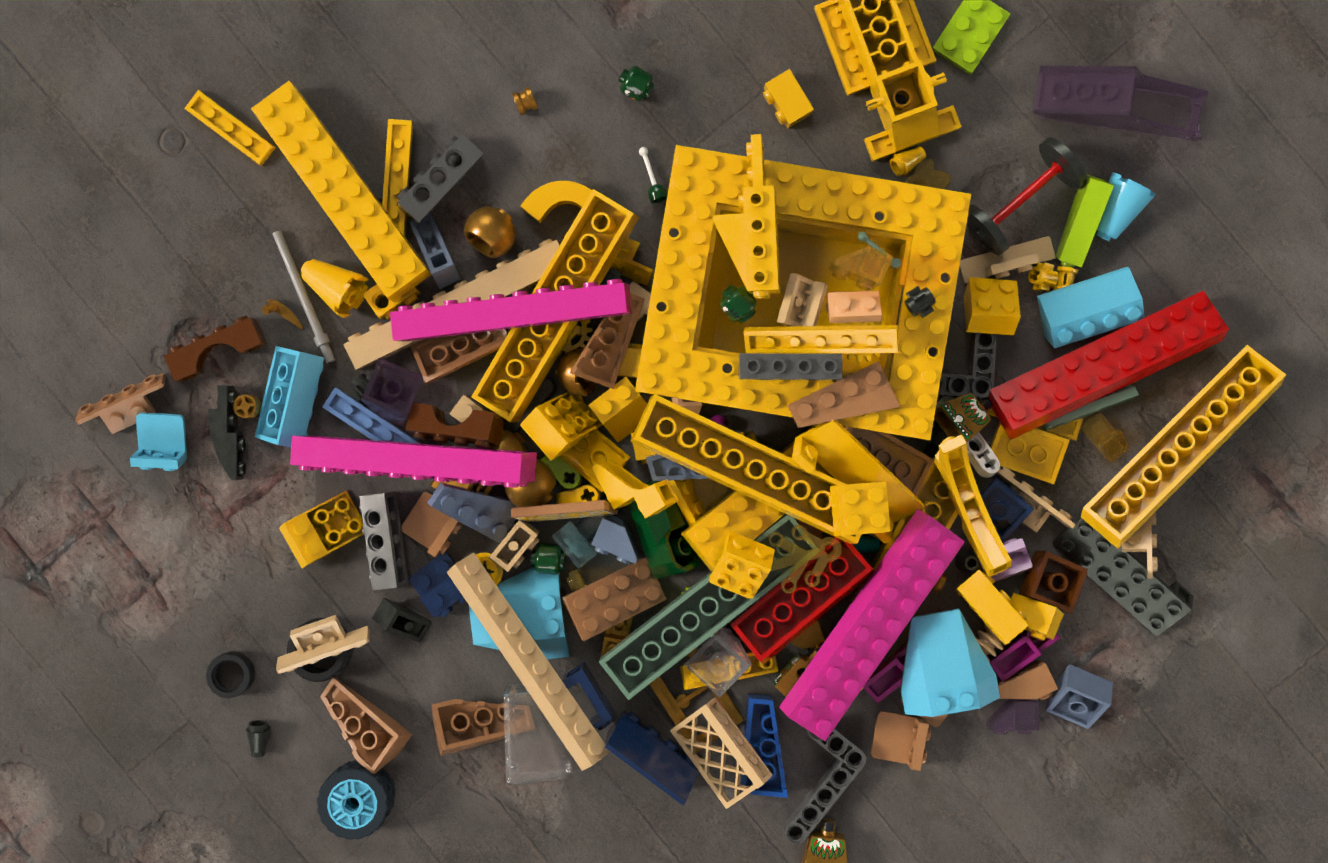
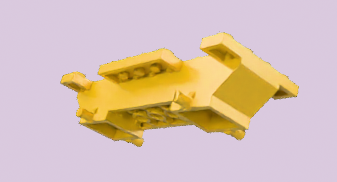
[814,0,962,162]

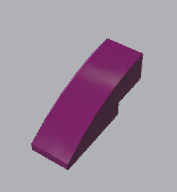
[990,630,1060,681]
[863,641,908,703]

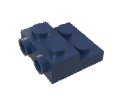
[980,477,1034,543]
[408,551,465,618]

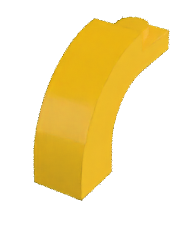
[520,181,592,224]

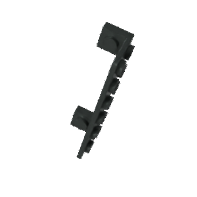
[1053,502,1194,636]

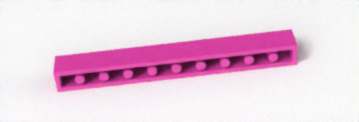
[390,279,632,342]

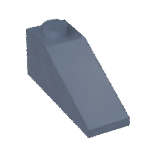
[409,212,461,289]

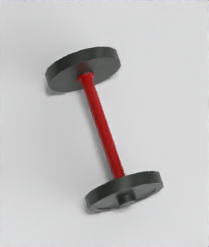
[966,137,1087,256]

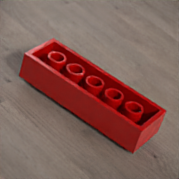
[730,537,874,664]

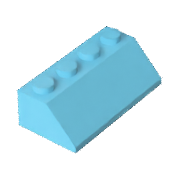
[1037,267,1145,349]
[254,346,324,447]

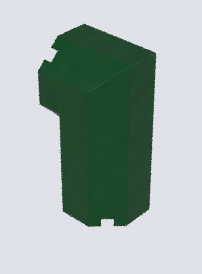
[628,480,701,579]

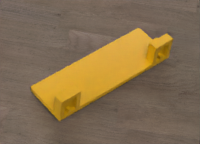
[792,420,924,544]

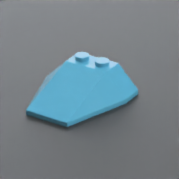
[469,566,570,659]
[901,608,1000,717]

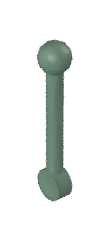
[858,232,901,268]

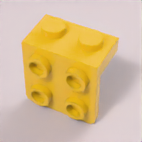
[709,531,775,599]

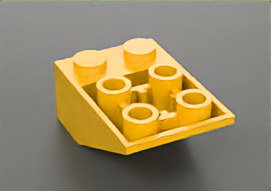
[520,392,603,461]
[279,491,364,569]

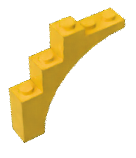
[935,435,1012,577]

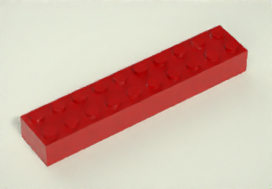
[988,290,1229,440]

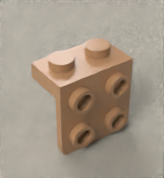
[401,492,464,557]
[870,711,931,771]

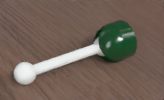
[639,147,668,204]

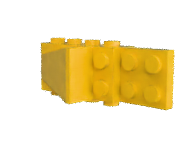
[713,134,781,299]

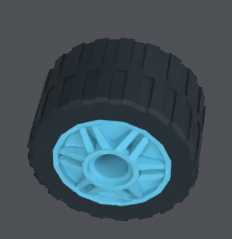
[317,760,395,840]

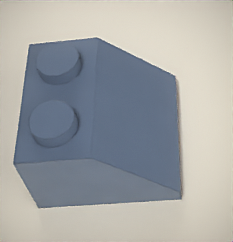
[1045,664,1113,729]

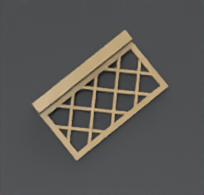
[670,697,773,809]

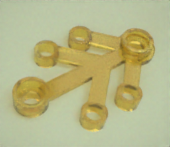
[766,525,842,594]

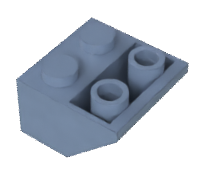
[591,515,640,565]

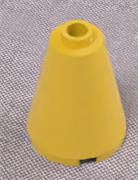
[301,259,369,318]

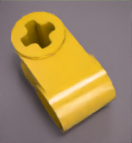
[553,484,601,504]

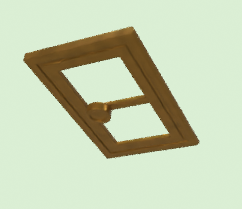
[649,646,745,753]

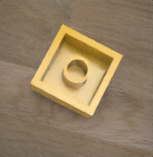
[964,277,1021,335]
[830,482,891,536]

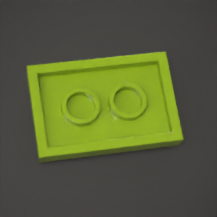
[932,0,1010,75]

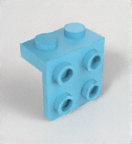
[130,412,187,471]

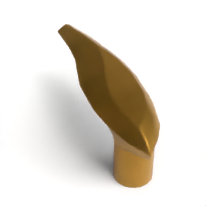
[262,299,304,330]

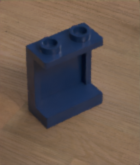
[562,662,614,731]

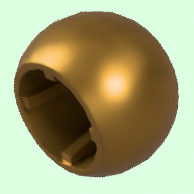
[464,206,516,258]
[505,459,556,507]

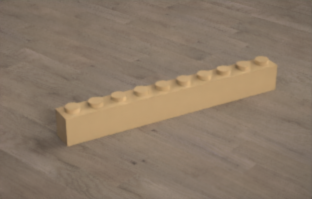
[343,239,560,371]
[447,552,610,771]

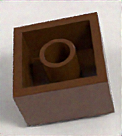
[1019,551,1088,614]

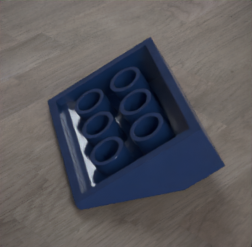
[605,710,699,805]

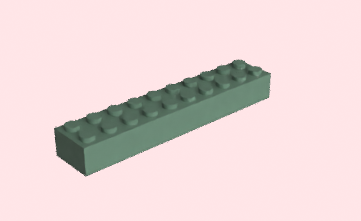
[599,514,820,700]

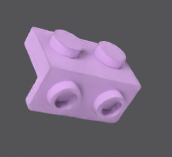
[979,538,1033,582]

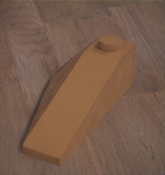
[320,677,412,774]
[431,699,535,756]

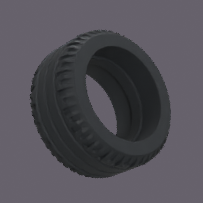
[287,618,353,682]

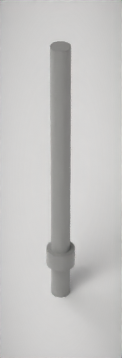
[273,230,335,364]

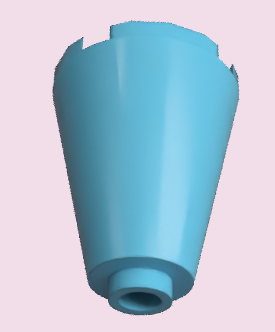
[1097,172,1156,241]

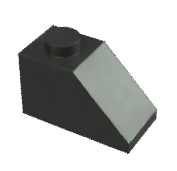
[372,598,432,642]

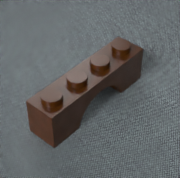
[163,316,268,383]
[405,403,505,449]

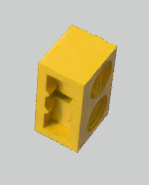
[362,284,421,320]

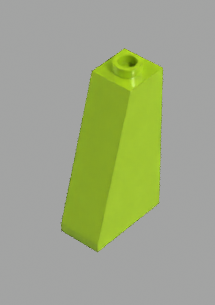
[1056,175,1114,268]

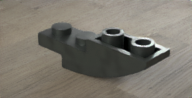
[208,385,246,480]

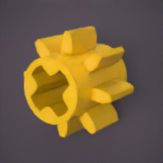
[1028,262,1059,292]

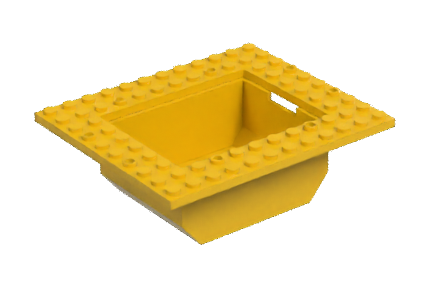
[635,145,971,440]

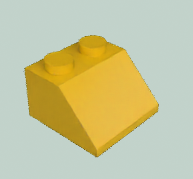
[588,376,647,443]

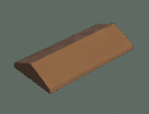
[410,329,508,385]

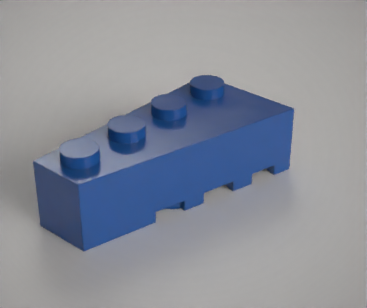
[740,693,788,798]

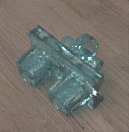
[551,521,597,569]

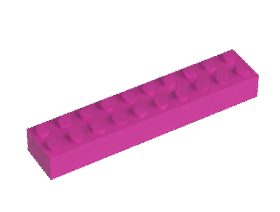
[290,435,537,488]
[779,509,965,741]

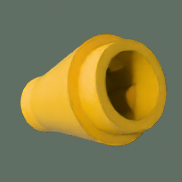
[890,146,926,176]

